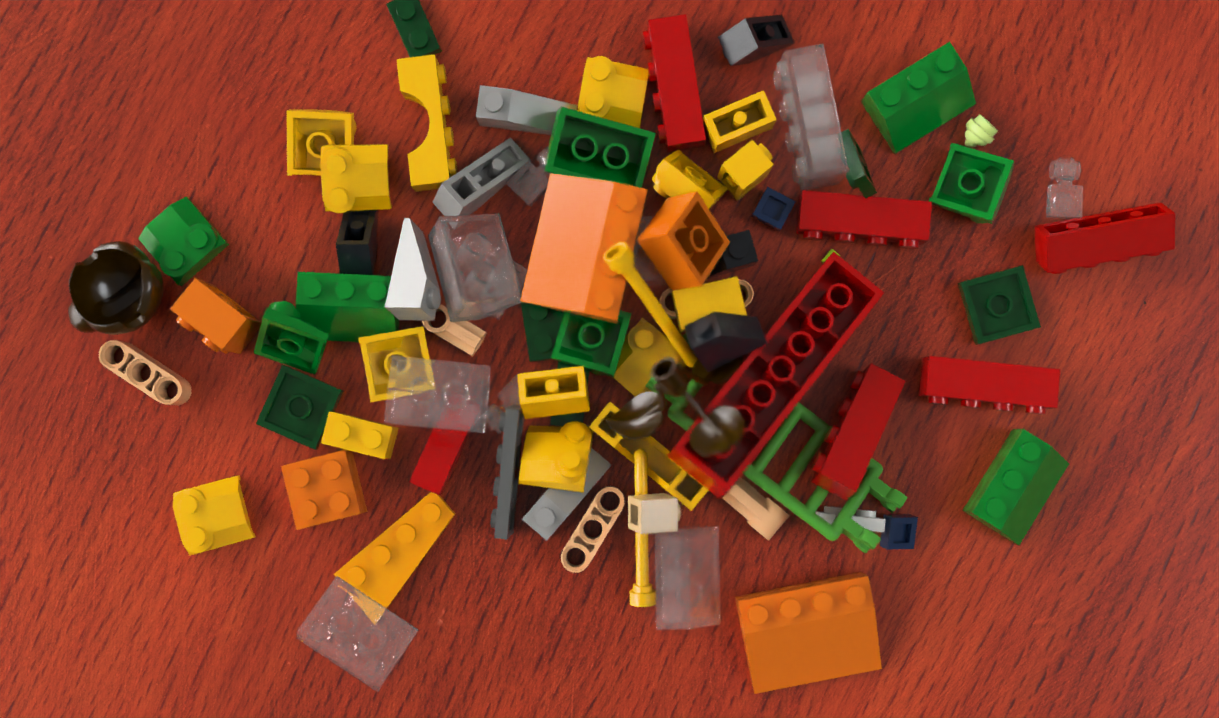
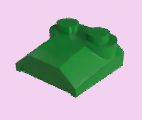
[929,143,1014,224]
[138,197,230,286]
[254,301,330,375]
[551,310,632,378]

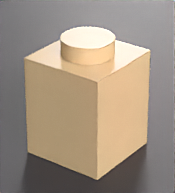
[628,493,681,534]

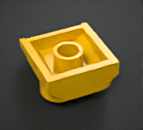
[578,56,649,128]
[287,109,356,176]
[320,144,392,213]
[652,149,728,209]
[614,318,686,396]
[358,326,436,402]
[519,421,593,493]
[173,475,255,556]

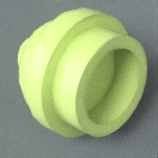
[965,114,998,147]

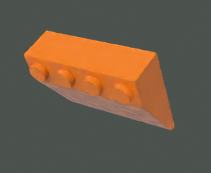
[520,173,647,324]
[735,572,882,694]

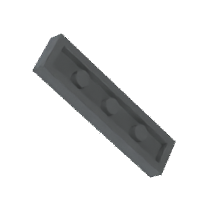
[490,405,524,540]

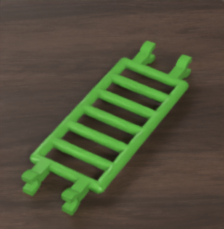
[645,333,908,553]

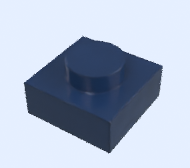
[751,186,796,231]
[880,514,918,550]

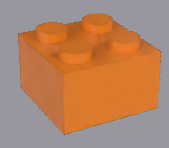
[637,191,730,290]
[170,278,261,354]
[281,450,368,530]

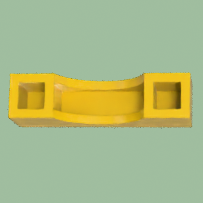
[396,54,458,192]
[589,402,708,511]

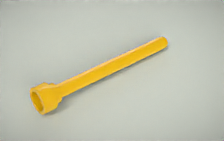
[604,242,698,368]
[629,449,656,607]

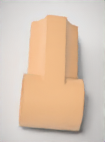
[422,304,487,356]
[721,477,789,541]

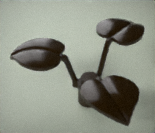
[605,356,745,456]

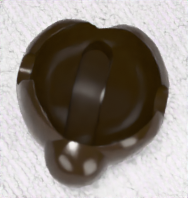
[68,241,164,335]

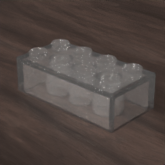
[773,44,849,191]

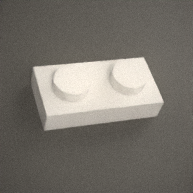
[815,506,885,532]

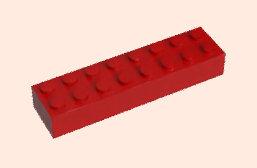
[667,251,885,498]

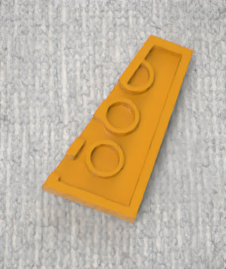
[334,492,455,624]

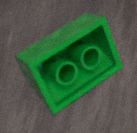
[861,41,976,154]
[545,107,656,188]
[296,272,399,342]
[962,429,1069,546]

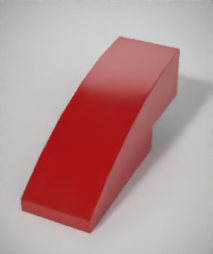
[409,393,482,495]

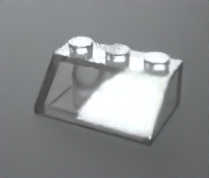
[428,213,522,322]
[384,355,491,433]
[654,526,721,630]
[297,576,419,692]

